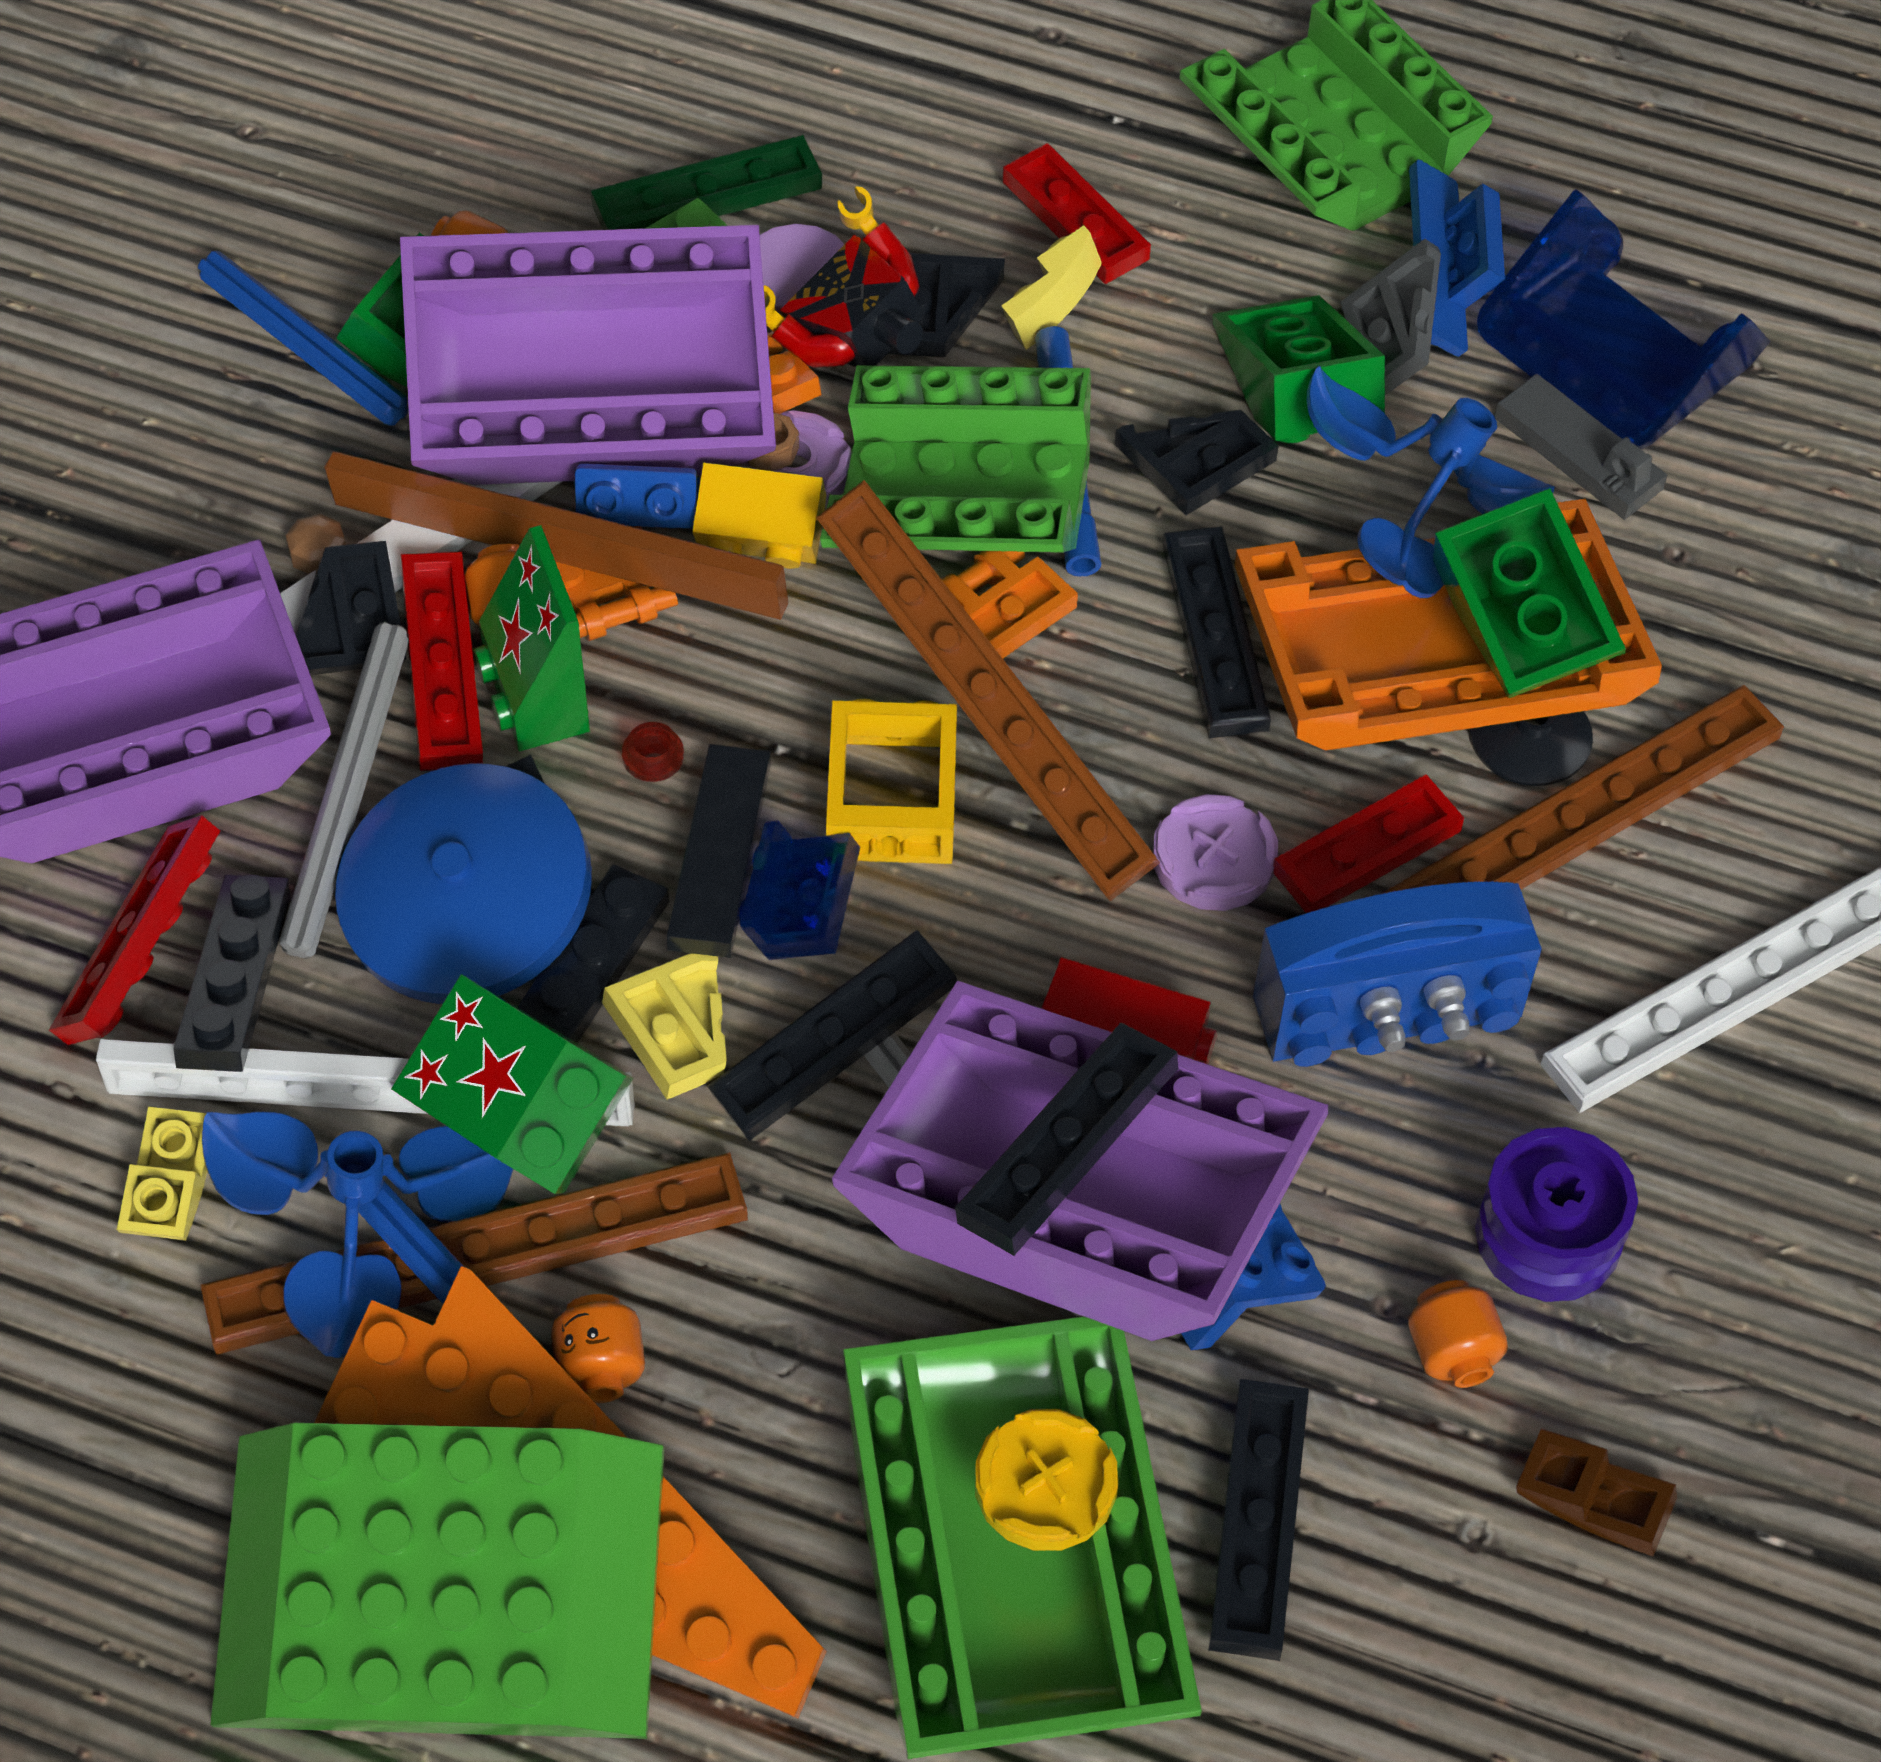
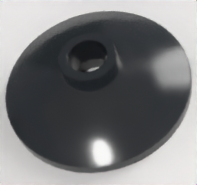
[1470,711,1593,786]

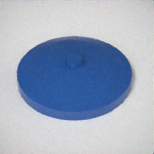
[335,764,592,1004]

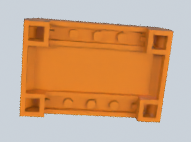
[1235,499,1662,751]

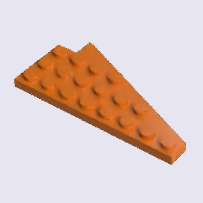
[314,1266,827,1719]

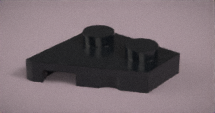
[888,253,1005,357]
[1114,409,1279,516]
[296,541,407,675]

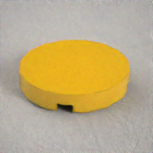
[975,1409,1118,1551]

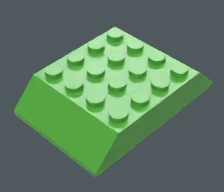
[843,1317,1202,1759]
[210,1423,665,1739]

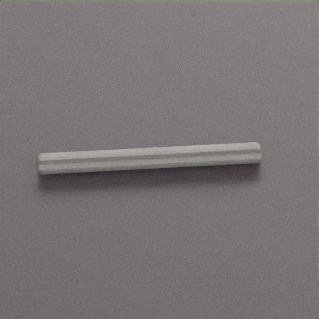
[279,622,409,959]

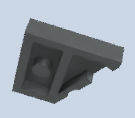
[1340,239,1441,395]

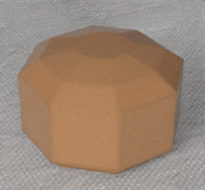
[747,413,799,471]
[285,514,346,574]

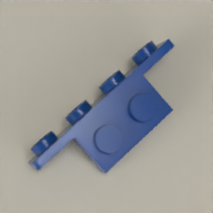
[1409,159,1505,357]

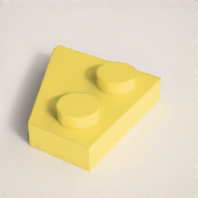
[602,953,727,1100]

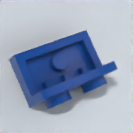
[575,464,701,529]

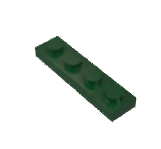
[591,135,822,230]

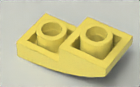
[1001,225,1102,350]
[117,1107,208,1241]

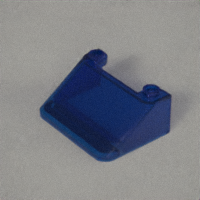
[1477,189,1771,449]

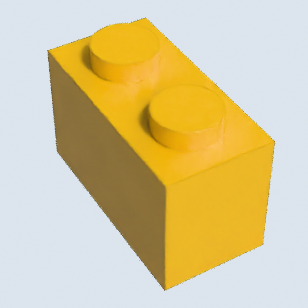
[692,463,827,569]

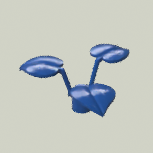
[1306,366,1555,598]
[202,1111,514,1358]

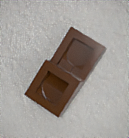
[1516,1428,1677,1557]

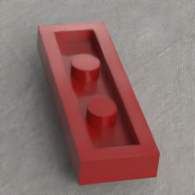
[1003,143,1151,284]
[1273,774,1464,913]

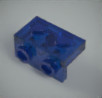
[739,820,860,960]

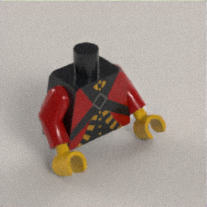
[764,186,923,368]

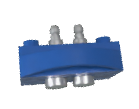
[1253,881,1542,1067]

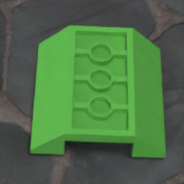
[1179,0,1493,231]
[820,365,1091,552]

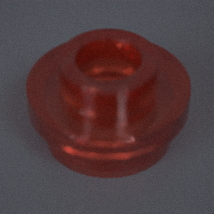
[622,722,684,782]

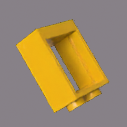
[826,699,957,864]

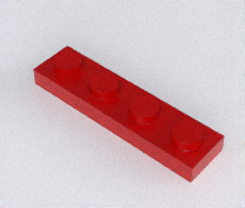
[401,552,483,771]
[49,815,221,1045]

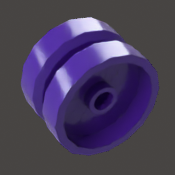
[1475,1127,1638,1302]

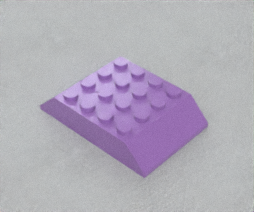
[400,225,776,485]
[0,539,331,864]
[832,981,1328,1341]

